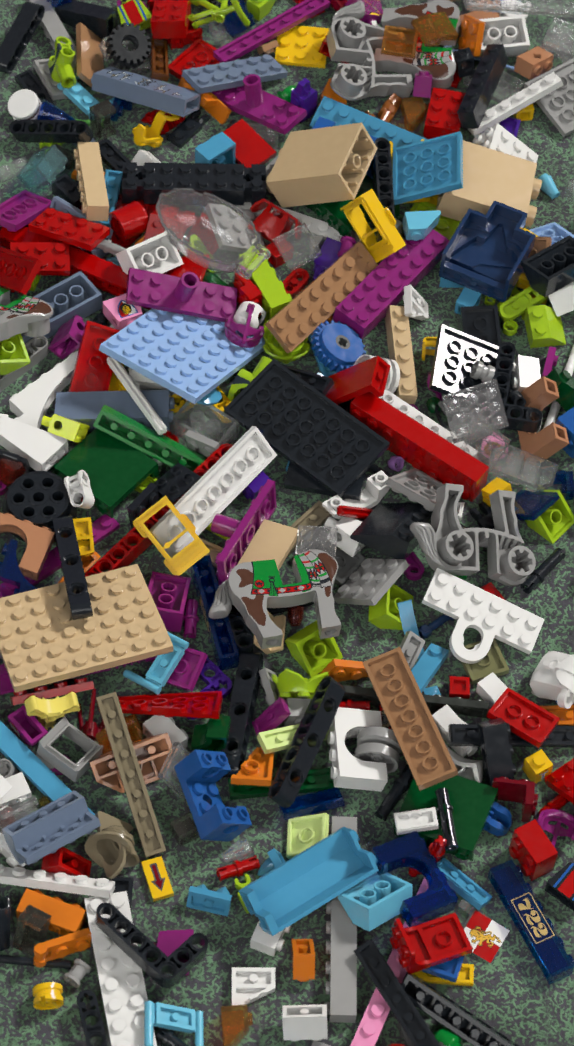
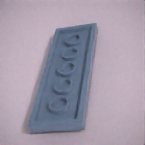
[182,54,288,94]

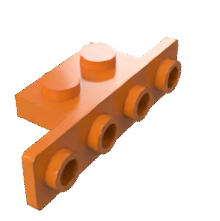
[178,77,231,124]

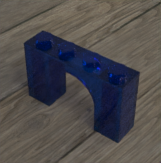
[371,831,458,927]

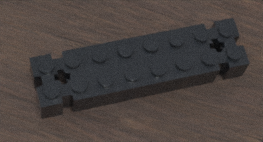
[122,162,266,206]

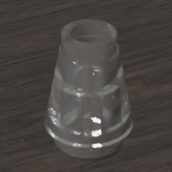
[220,838,253,865]

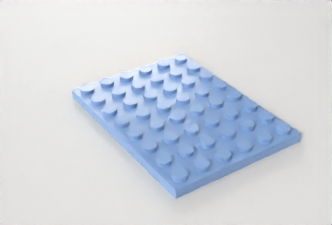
[99,309,265,404]

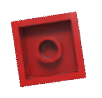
[509,819,558,881]

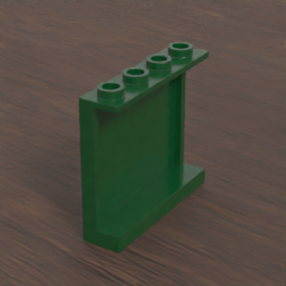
[306,174,400,237]
[54,428,159,518]
[393,775,498,861]

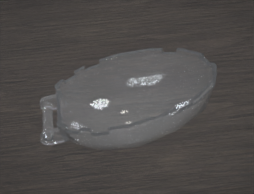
[155,188,271,279]

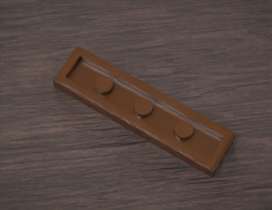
[150,37,169,82]

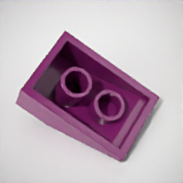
[148,571,191,633]

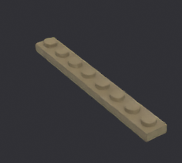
[96,692,166,858]

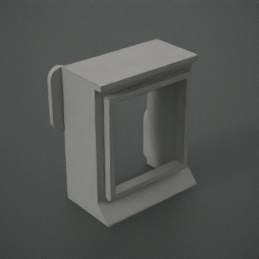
[36,717,103,782]

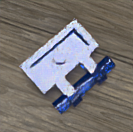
[217,0,256,38]

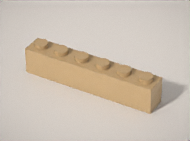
[73,142,109,221]
[385,305,418,405]

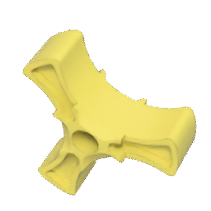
[24,692,80,730]

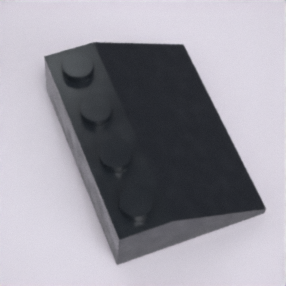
[350,503,433,560]

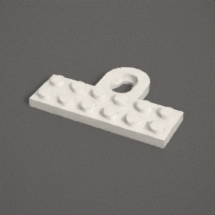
[421,568,545,664]

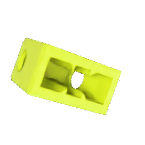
[41,414,90,443]

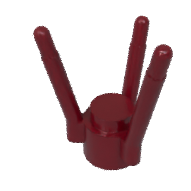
[77,688,104,741]

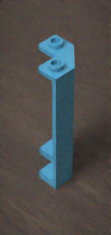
[239,827,379,936]

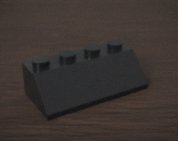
[521,236,574,297]

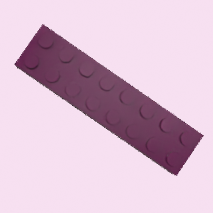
[332,229,450,340]

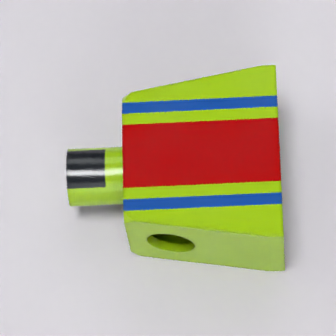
[117,0,152,31]

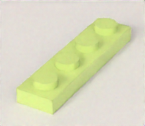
[257,724,329,754]

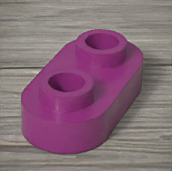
[403,551,424,581]

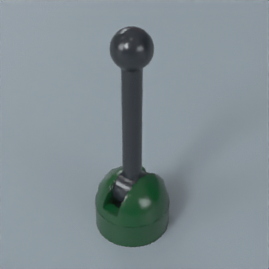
[426,397,447,429]

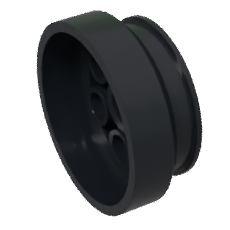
[2,471,77,542]

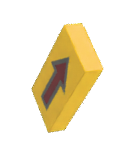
[141,856,174,902]

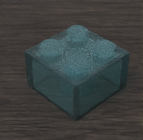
[16,145,68,191]

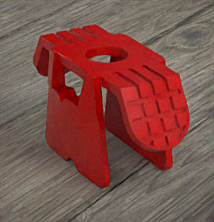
[250,198,302,243]

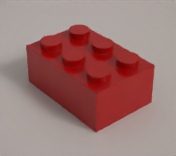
[151,0,192,39]
[423,87,465,139]

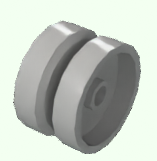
[354,726,401,774]

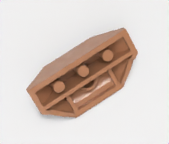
[89,733,174,793]

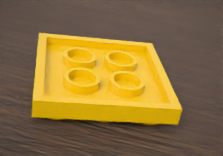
[275,25,329,68]

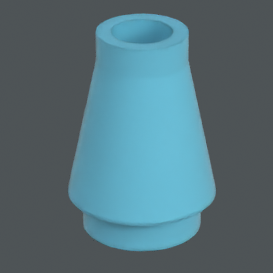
[538,173,560,200]

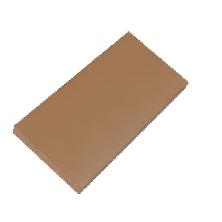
[76,22,104,93]

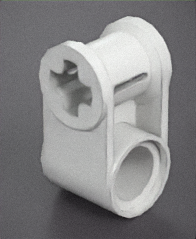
[64,470,95,509]

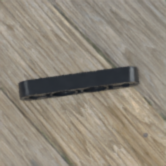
[77,990,108,1046]

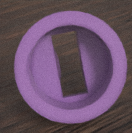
[387,456,404,472]

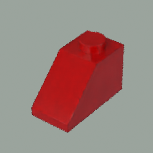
[41,847,92,878]

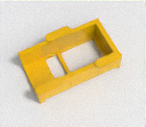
[340,189,406,263]
[133,495,210,576]

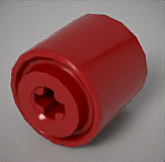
[108,201,149,242]

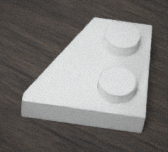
[403,285,429,320]
[232,967,275,1010]

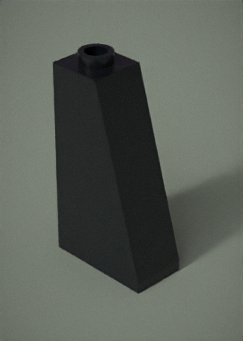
[54,0,116,43]

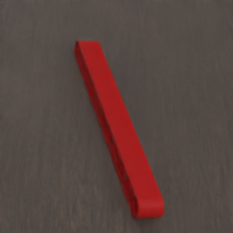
[85,444,233,577]

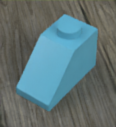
[402,210,441,241]

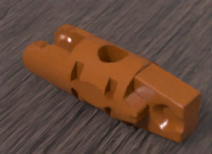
[377,93,402,123]

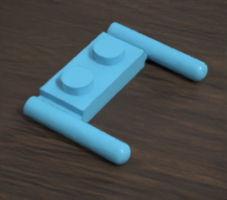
[57,72,119,119]
[123,631,189,694]
[144,1001,204,1046]

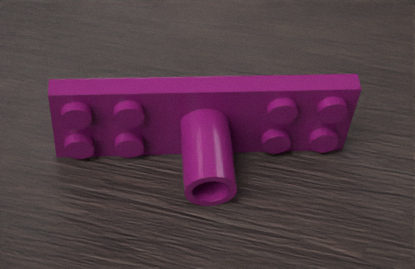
[212,74,307,135]
[125,268,237,322]
[211,479,277,586]

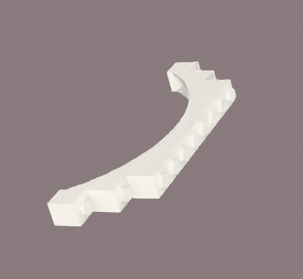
[9,325,115,471]

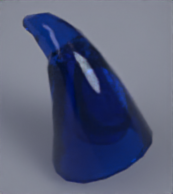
[37,99,76,120]

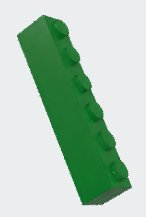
[93,405,207,471]

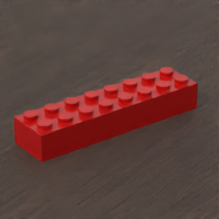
[349,392,489,502]

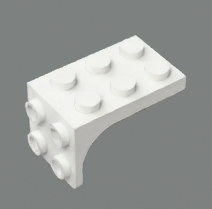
[473,123,539,163]

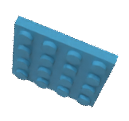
[393,131,463,205]

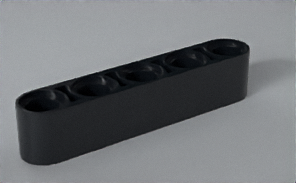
[0,1,45,74]
[9,119,94,143]

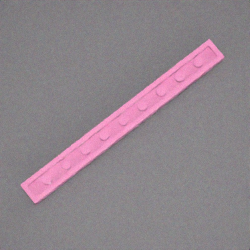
[350,874,445,1046]

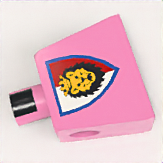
[103,294,143,330]

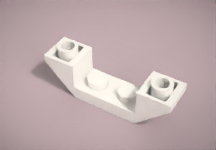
[322,470,391,519]

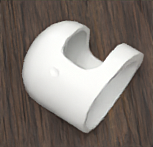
[233,301,266,332]

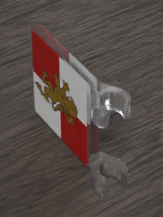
[457,900,511,965]

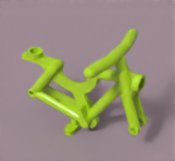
[188,0,250,29]

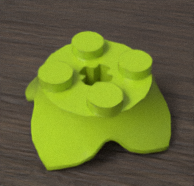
[263,320,310,364]
[271,668,329,700]

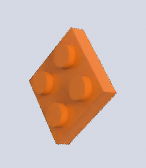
[458,15,485,57]

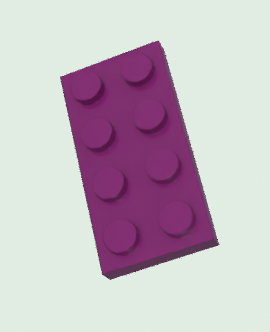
[0,190,52,232]

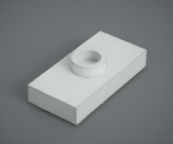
[393,807,439,835]

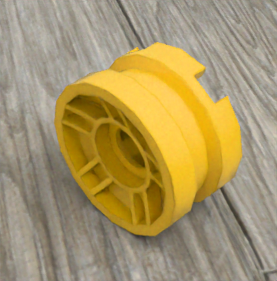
[32,982,64,1010]

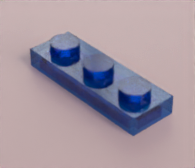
[279,787,344,820]

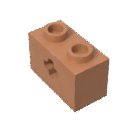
[514,46,554,80]

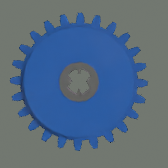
[310,320,366,373]

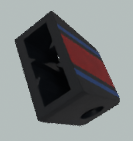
[545,862,574,911]

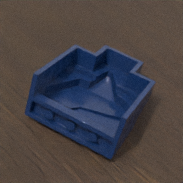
[439,200,536,303]

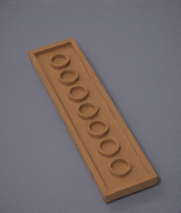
[265,241,378,354]
[363,647,459,791]

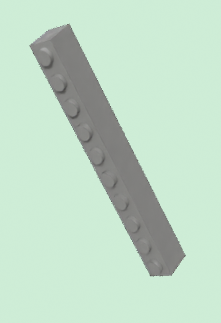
[325,816,357,1023]

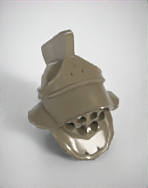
[84,811,140,880]

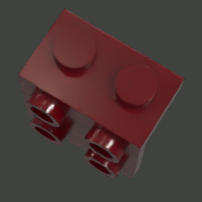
[492,777,538,822]

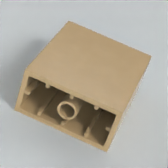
[266,123,377,208]
[436,140,542,228]

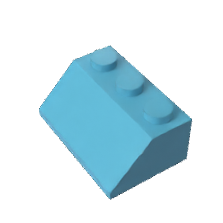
[337,869,412,931]

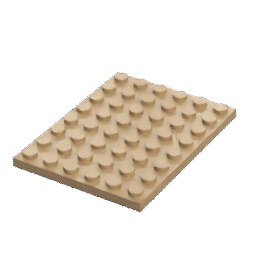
[0,564,174,692]

